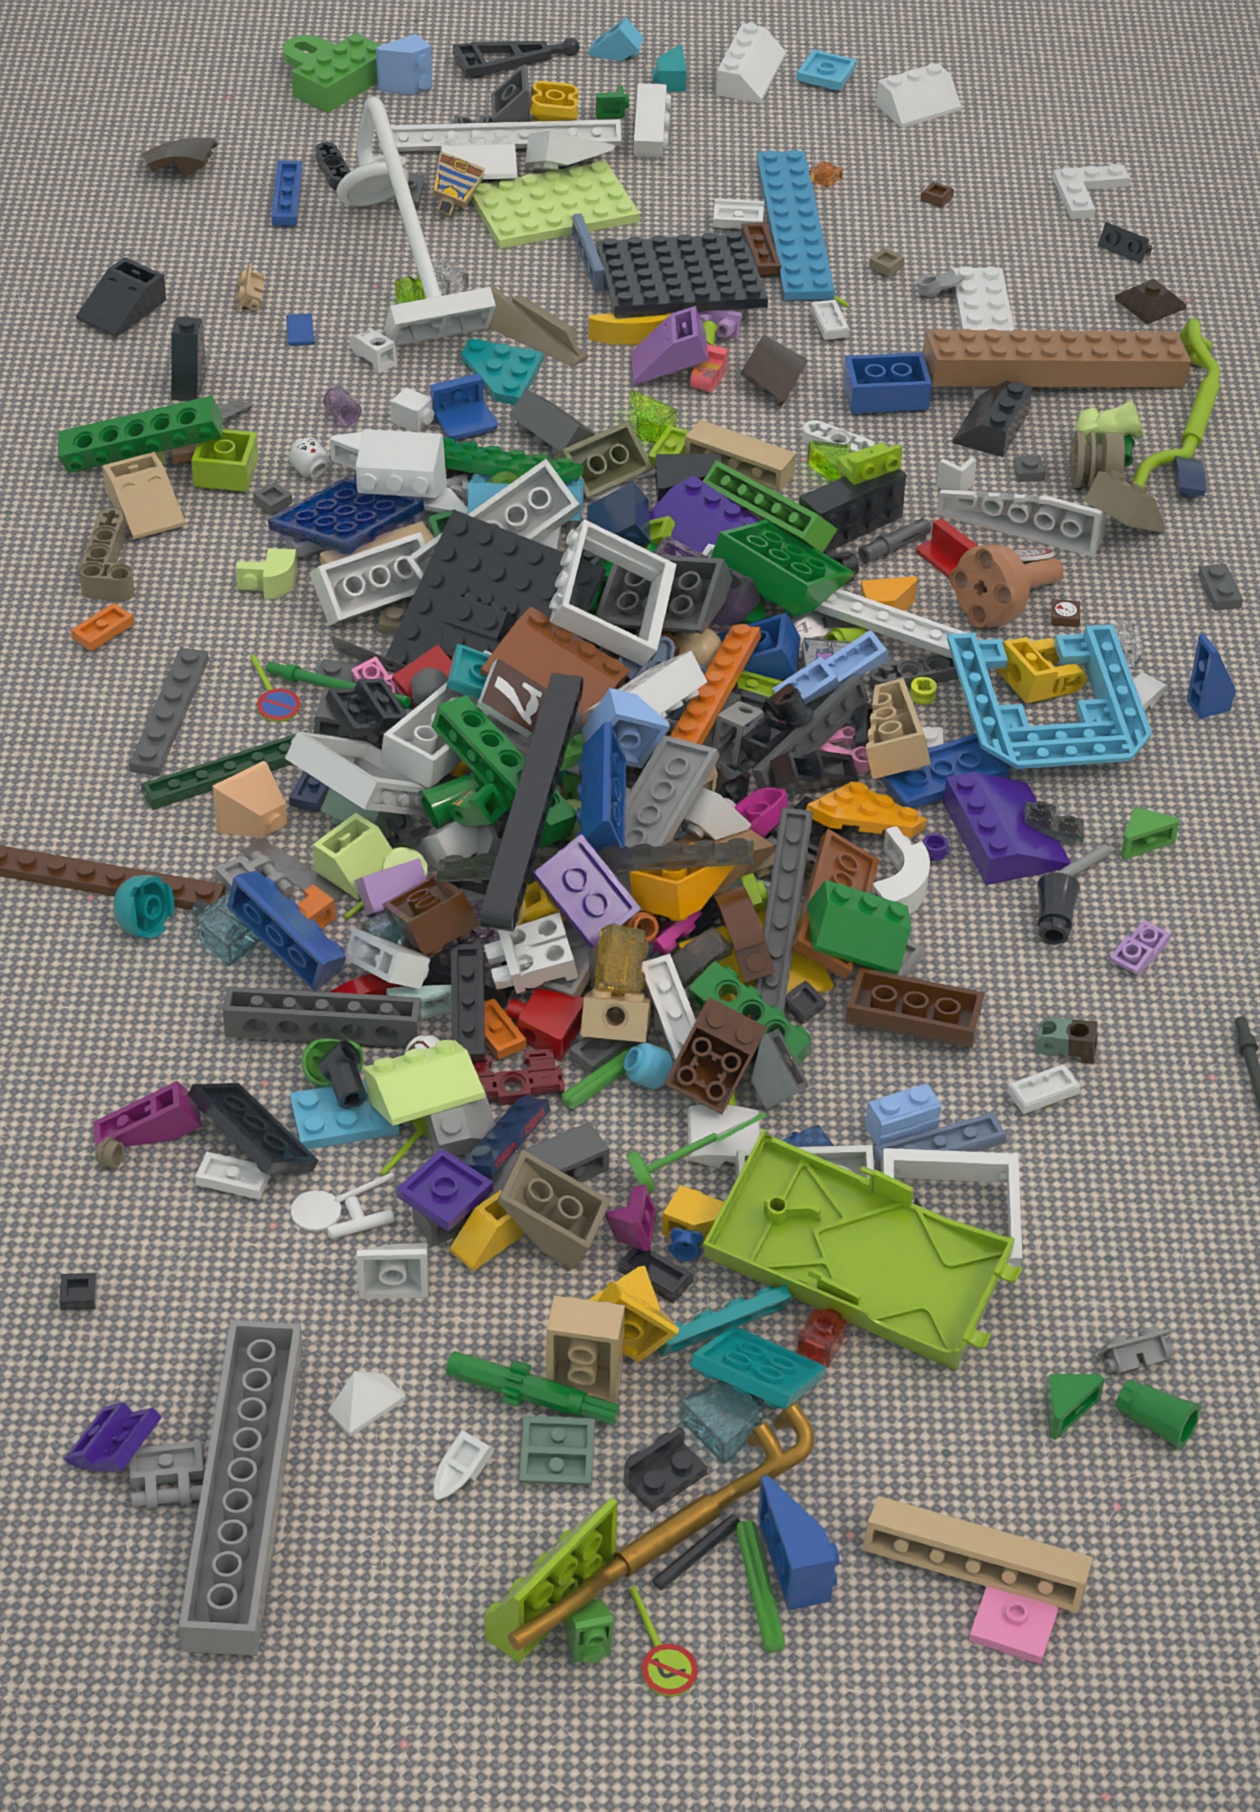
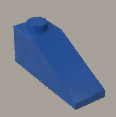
[1187,634,1236,719]

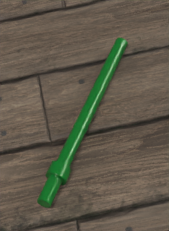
[266,662,411,708]

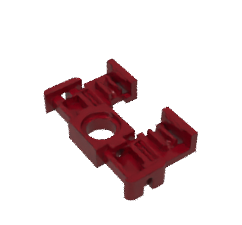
[472,1048,565,1106]

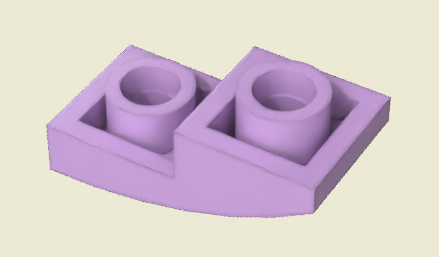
[1110,920,1170,975]

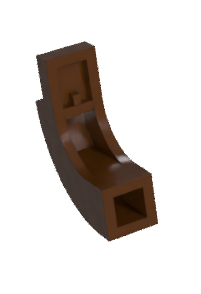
[712,885,775,983]

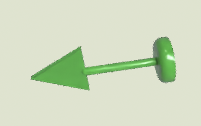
[625,1112,767,1195]

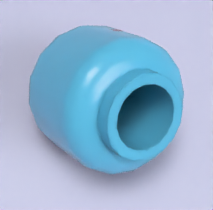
[624,1042,673,1090]

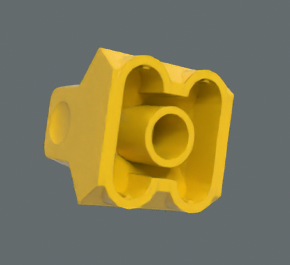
[530,80,579,122]

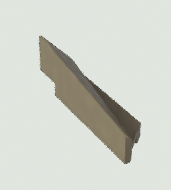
[489,287,588,367]

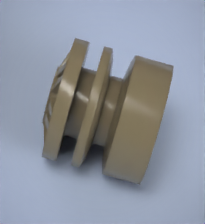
[1069,431,1125,489]

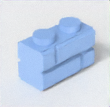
[865,1083,941,1145]

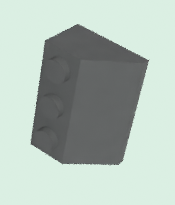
[509,388,596,455]

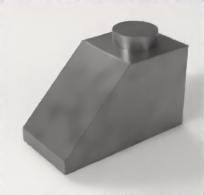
[751,1029,810,1109]

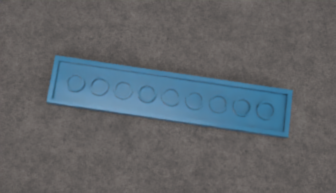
[756,150,835,301]

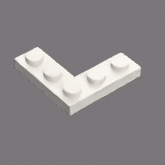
[1052,164,1130,219]

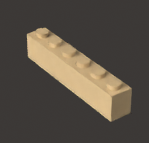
[862,1496,1093,1613]

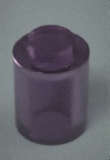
[323,386,362,426]

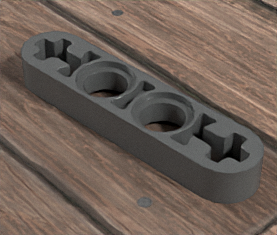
[869,654,959,690]

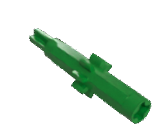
[446,1351,620,1425]

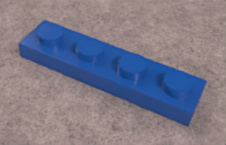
[271,161,303,227]

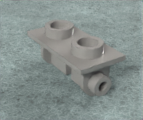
[1097,1326,1175,1375]

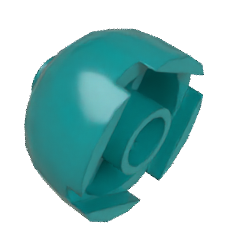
[113,875,174,938]

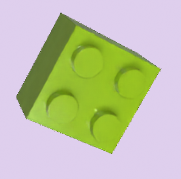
[191,429,259,492]

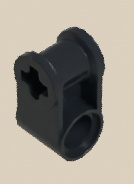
[765,683,814,728]

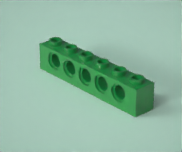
[58,396,222,473]
[431,695,577,847]

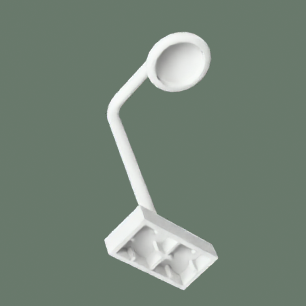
[337,96,496,346]

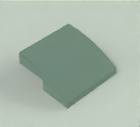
[519,1416,595,1485]

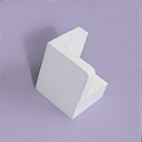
[936,457,977,491]

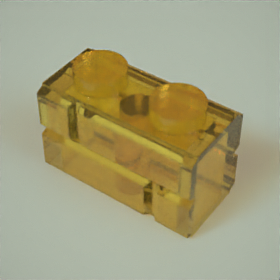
[594,924,649,997]

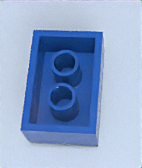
[843,352,932,414]

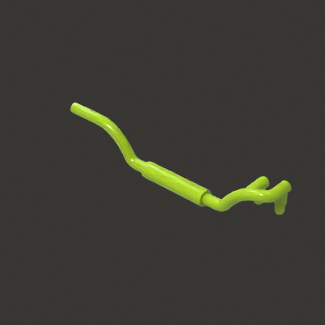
[1131,318,1221,487]

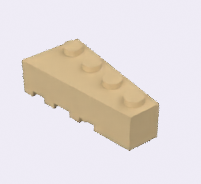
[866,678,931,779]

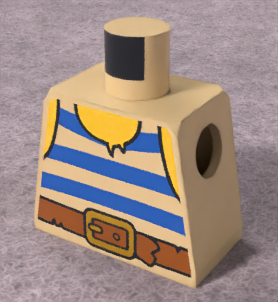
[433,151,485,216]

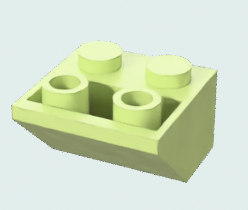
[313,813,393,900]

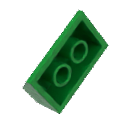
[807,880,911,975]

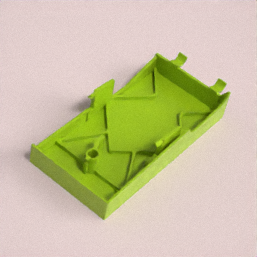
[703,1128,1023,1371]

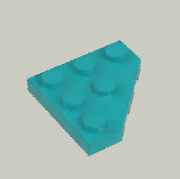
[461,338,544,405]

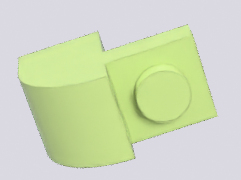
[236,548,297,599]

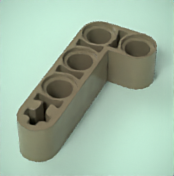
[79,508,135,602]

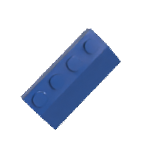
[576,722,626,861]
[227,870,346,992]

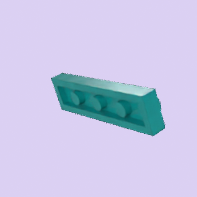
[658,1285,792,1357]

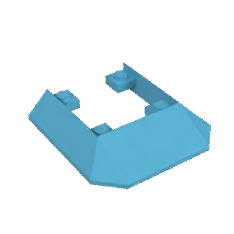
[946,624,1152,769]

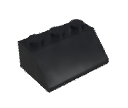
[953,381,1032,457]

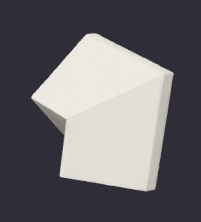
[357,1243,428,1299]

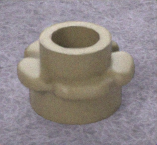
[95,1137,124,1170]

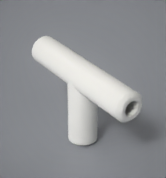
[327,1196,395,1239]

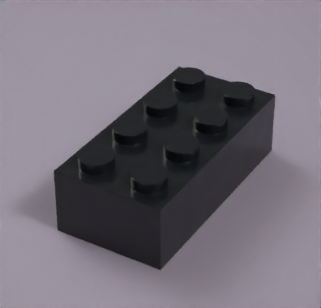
[799,469,907,553]

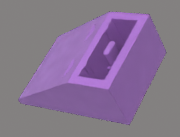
[631,306,708,385]

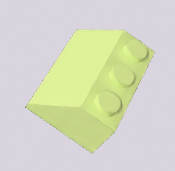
[363,1040,485,1126]

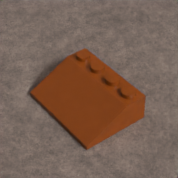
[479,607,630,734]

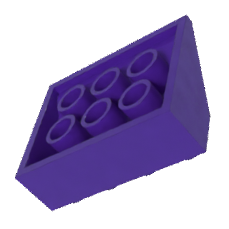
[649,475,761,557]
[943,772,1071,885]

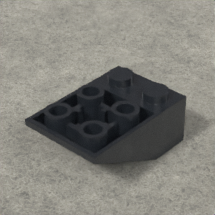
[76,257,166,337]

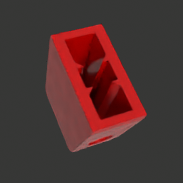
[506,989,584,1061]

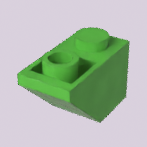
[563,1598,614,1663]

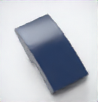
[1172,456,1206,498]

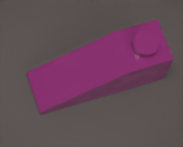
[94,1081,202,1148]

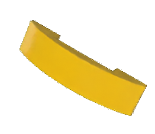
[588,313,672,345]

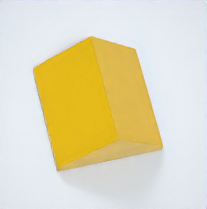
[597,1281,679,1363]

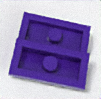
[64,1402,162,1472]

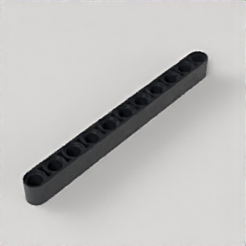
[480,673,584,932]

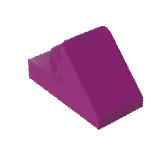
[605,1184,657,1251]

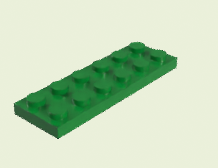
[443,438,584,484]

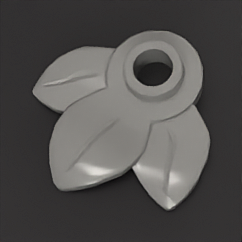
[917,269,965,298]

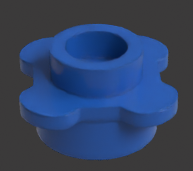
[668,1228,704,1261]

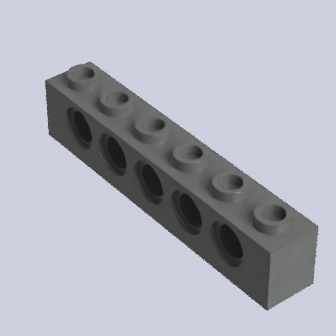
[222,986,421,1047]

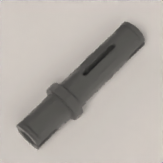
[858,518,931,563]

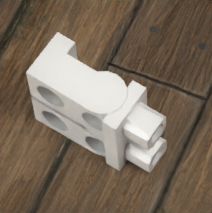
[484,912,579,994]

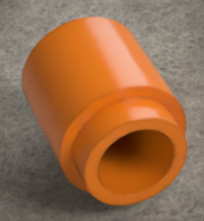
[619,912,659,943]

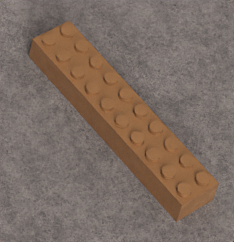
[922,328,1191,388]

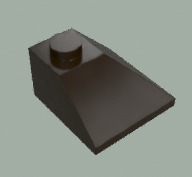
[1115,279,1187,324]

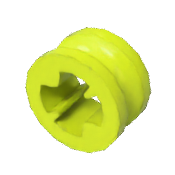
[910,677,937,705]

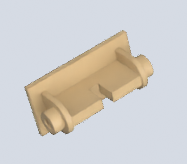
[235,263,265,313]

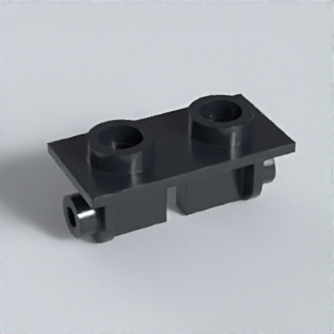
[1098,222,1152,263]

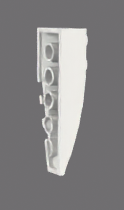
[937,490,1107,557]

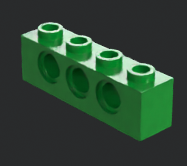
[689,961,811,1065]

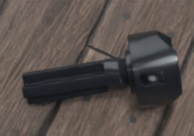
[715,764,750,805]

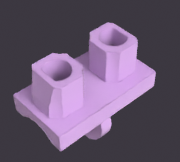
[698,310,742,339]

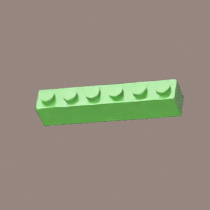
[703,460,838,553]

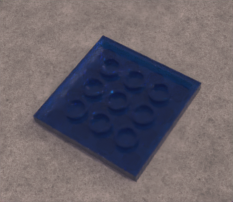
[267,478,425,554]

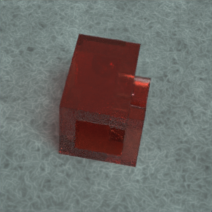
[797,1308,847,1368]

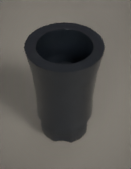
[1037,872,1080,945]

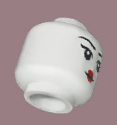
[288,438,329,478]

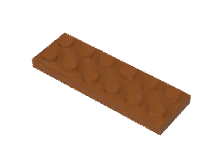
[791,829,879,979]

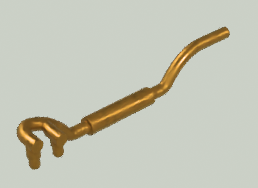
[508,1401,815,1651]

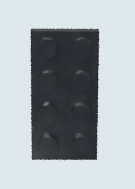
[187,1083,319,1175]

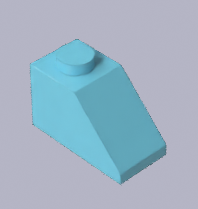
[587,17,644,61]

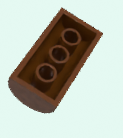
[846,967,985,1049]

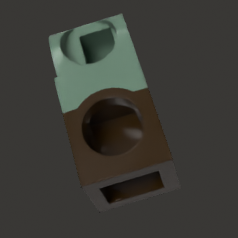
[1035,1018,1098,1064]

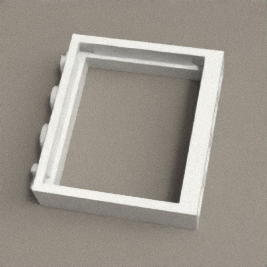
[549,519,677,666]
[285,731,437,817]
[881,1148,1023,1268]

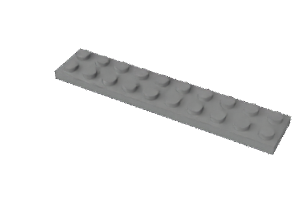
[534,735,720,998]

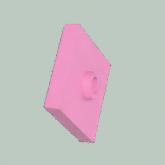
[969,1586,1060,1664]

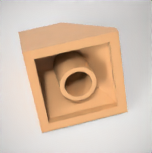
[213,761,287,838]

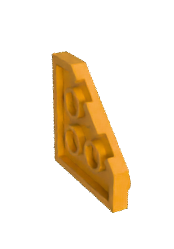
[806,781,928,838]

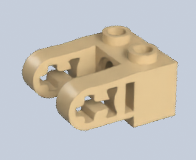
[581,989,653,1042]

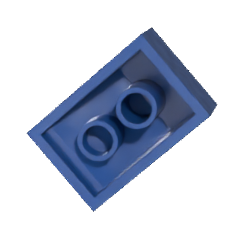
[717,612,801,680]
[757,1476,840,1611]

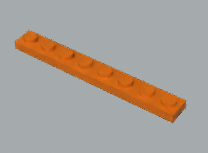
[670,624,761,745]

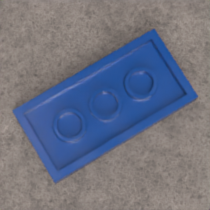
[880,733,1010,809]

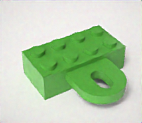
[283,33,382,113]

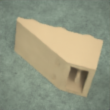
[102,452,186,539]

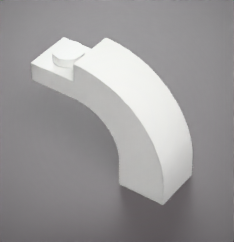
[871,826,930,915]

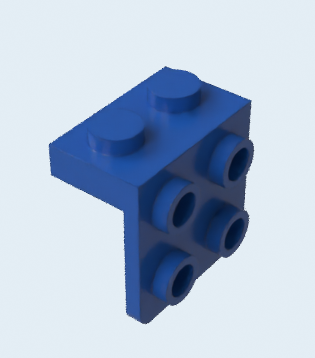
[430,373,498,440]

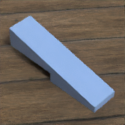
[773,630,890,704]

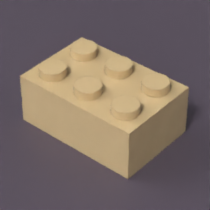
[546,1295,625,1403]

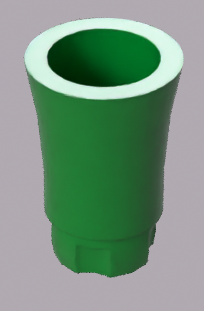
[419,772,485,829]
[1115,1379,1201,1449]

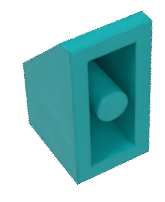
[652,45,687,92]

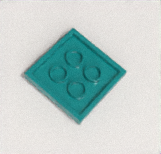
[690,1325,827,1409]

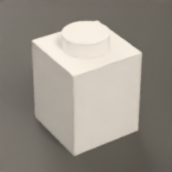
[391,388,434,432]

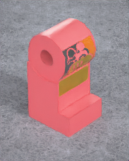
[690,344,728,393]

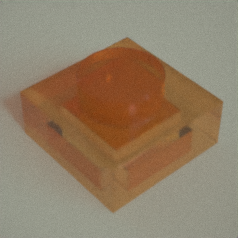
[809,161,843,188]

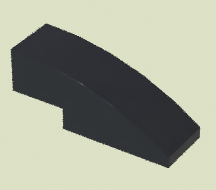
[770,750,859,790]

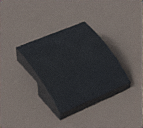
[325,678,407,738]

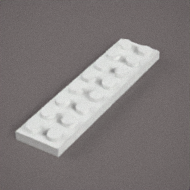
[952,267,1014,398]

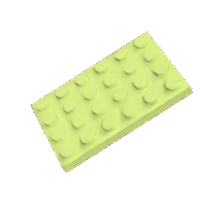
[471,161,640,249]

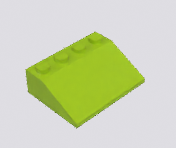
[484,1498,618,1663]

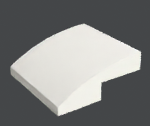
[688,1105,760,1169]

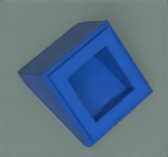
[286,313,315,346]

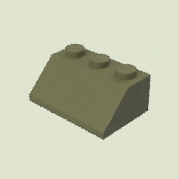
[552,420,653,500]

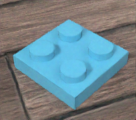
[796,49,857,91]

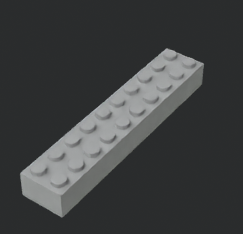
[179,1320,303,1656]

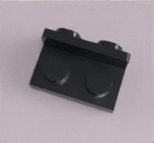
[624,1427,707,1512]

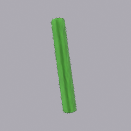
[736,1520,785,1653]

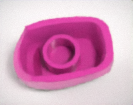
[734,787,789,838]

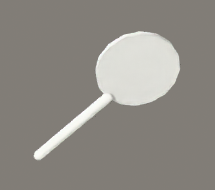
[290,1173,395,1232]

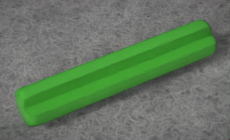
[561,1047,633,1110]

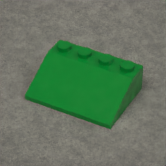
[711,519,854,616]

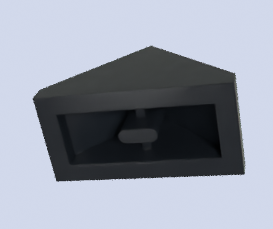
[740,717,794,763]

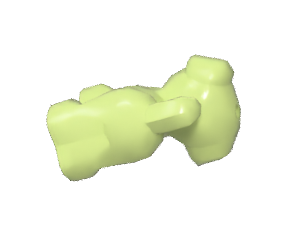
[1075,400,1144,444]

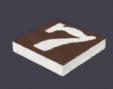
[476,658,547,738]

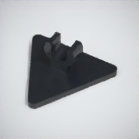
[386,814,430,848]

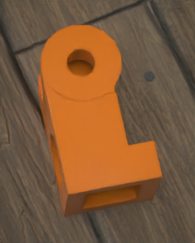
[297,884,336,929]

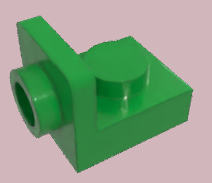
[595,85,629,119]

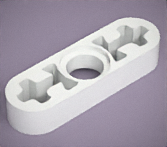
[802,420,874,457]

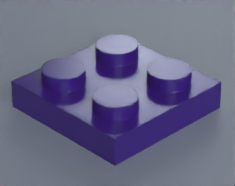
[396,1148,493,1232]

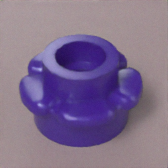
[922,833,950,861]

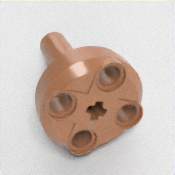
[949,544,1063,628]

